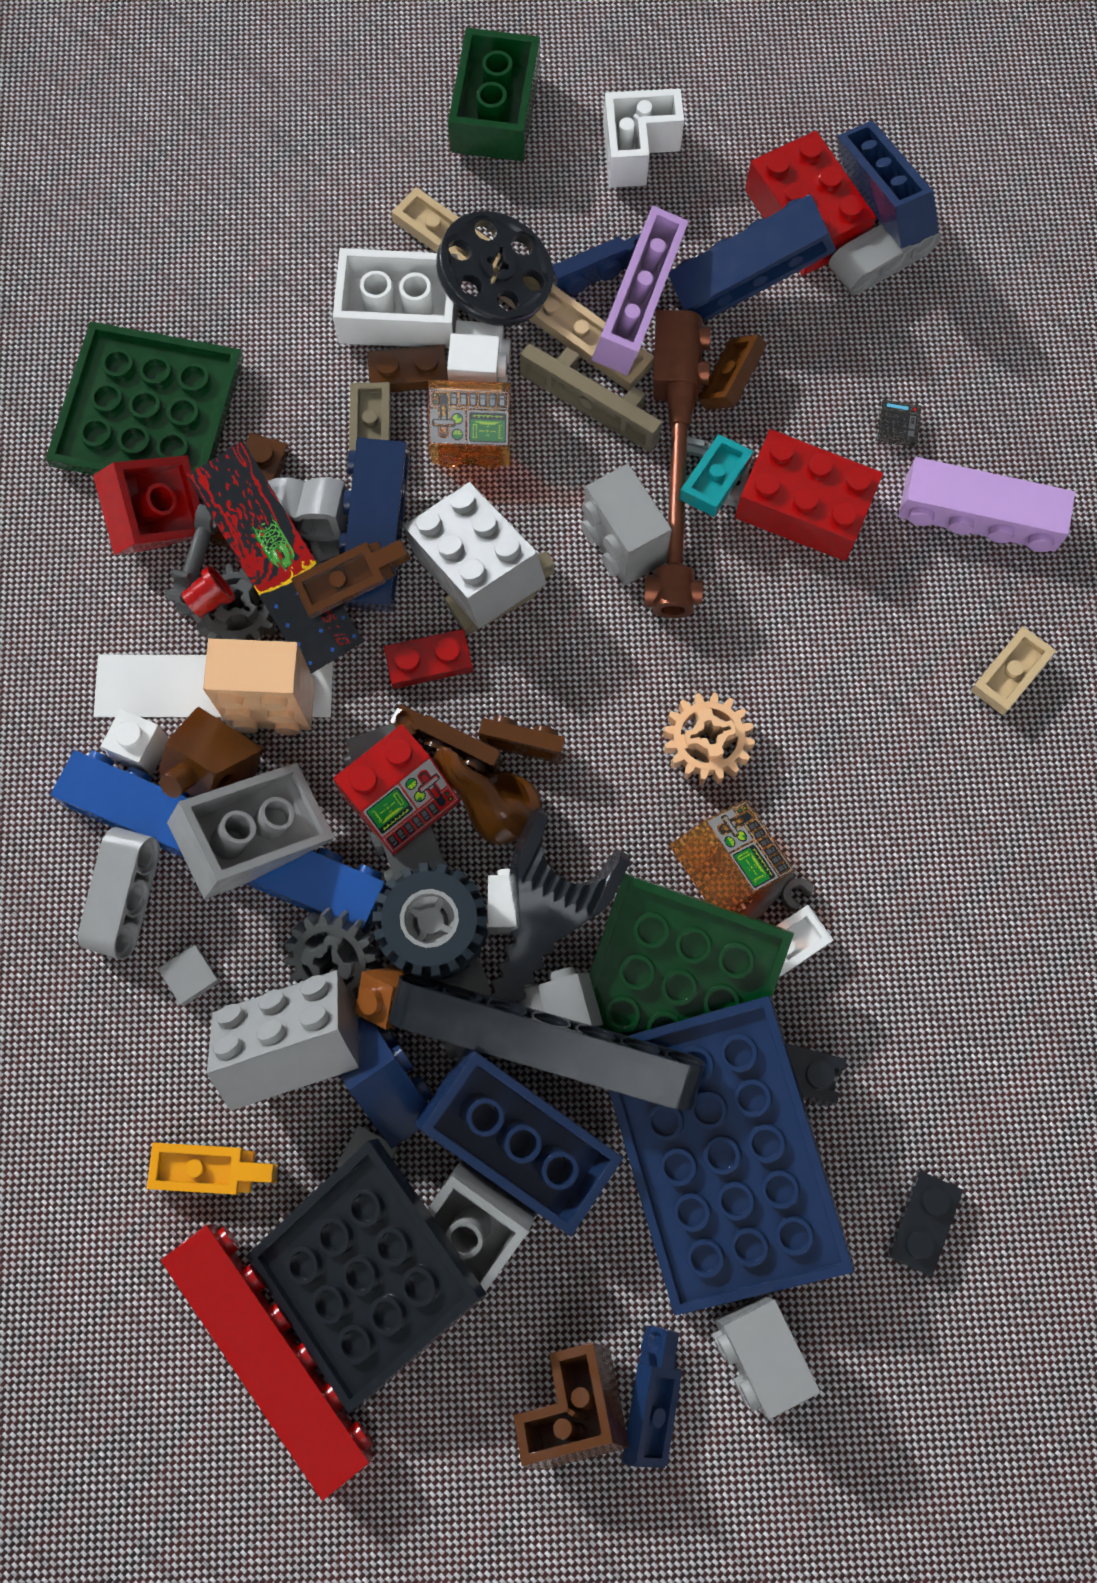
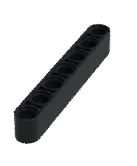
[388,974,706,1111]

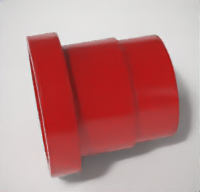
[181,566,235,618]

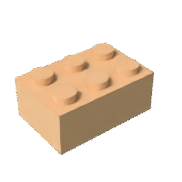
[203,638,315,735]

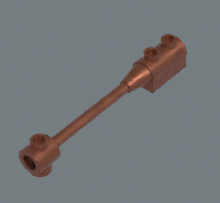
[644,310,711,618]

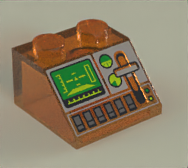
[428,380,512,469]
[669,800,795,911]

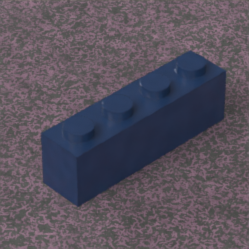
[837,120,939,249]
[668,194,836,322]
[339,437,410,612]

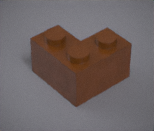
[513,1342,630,1470]

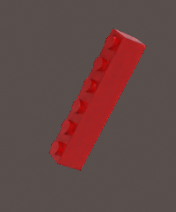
[160,1224,375,1501]

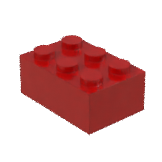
[745,130,876,276]
[734,429,883,562]

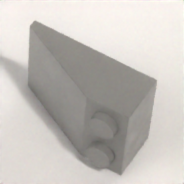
[167,762,335,900]

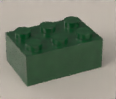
[448,27,540,162]

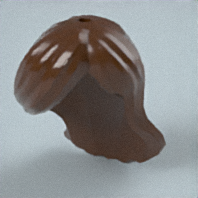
[434,746,543,845]

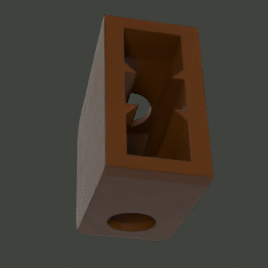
[159,707,264,798]

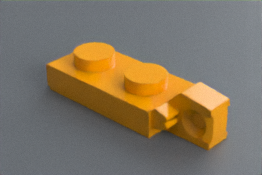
[146,1142,279,1195]

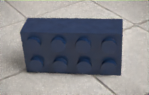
[414,1048,623,1236]

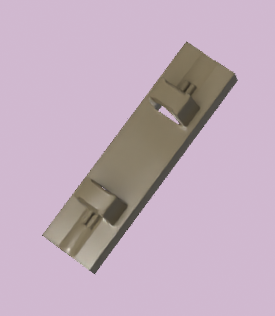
[520,343,662,453]

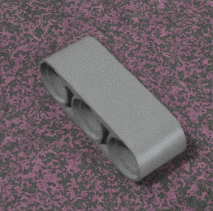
[829,224,941,295]
[78,827,160,960]

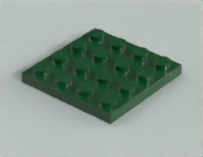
[45,321,244,494]
[589,873,794,1036]

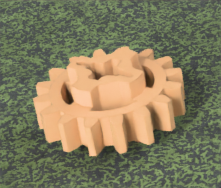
[662,693,755,785]

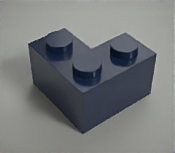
[340,1017,433,1149]

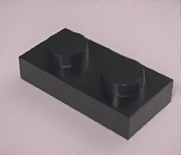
[886,1171,963,1276]

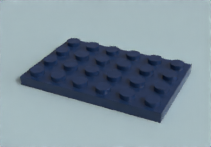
[609,995,855,1316]

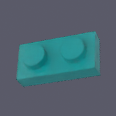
[679,434,754,517]

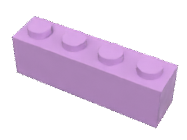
[591,205,689,376]
[898,457,1076,552]

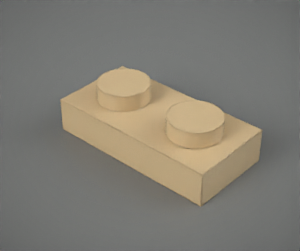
[970,626,1056,715]

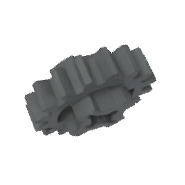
[191,564,276,641]
[284,908,381,1000]

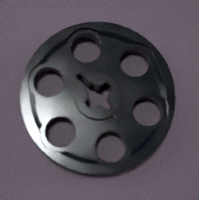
[436,211,553,326]

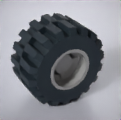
[372,863,488,980]

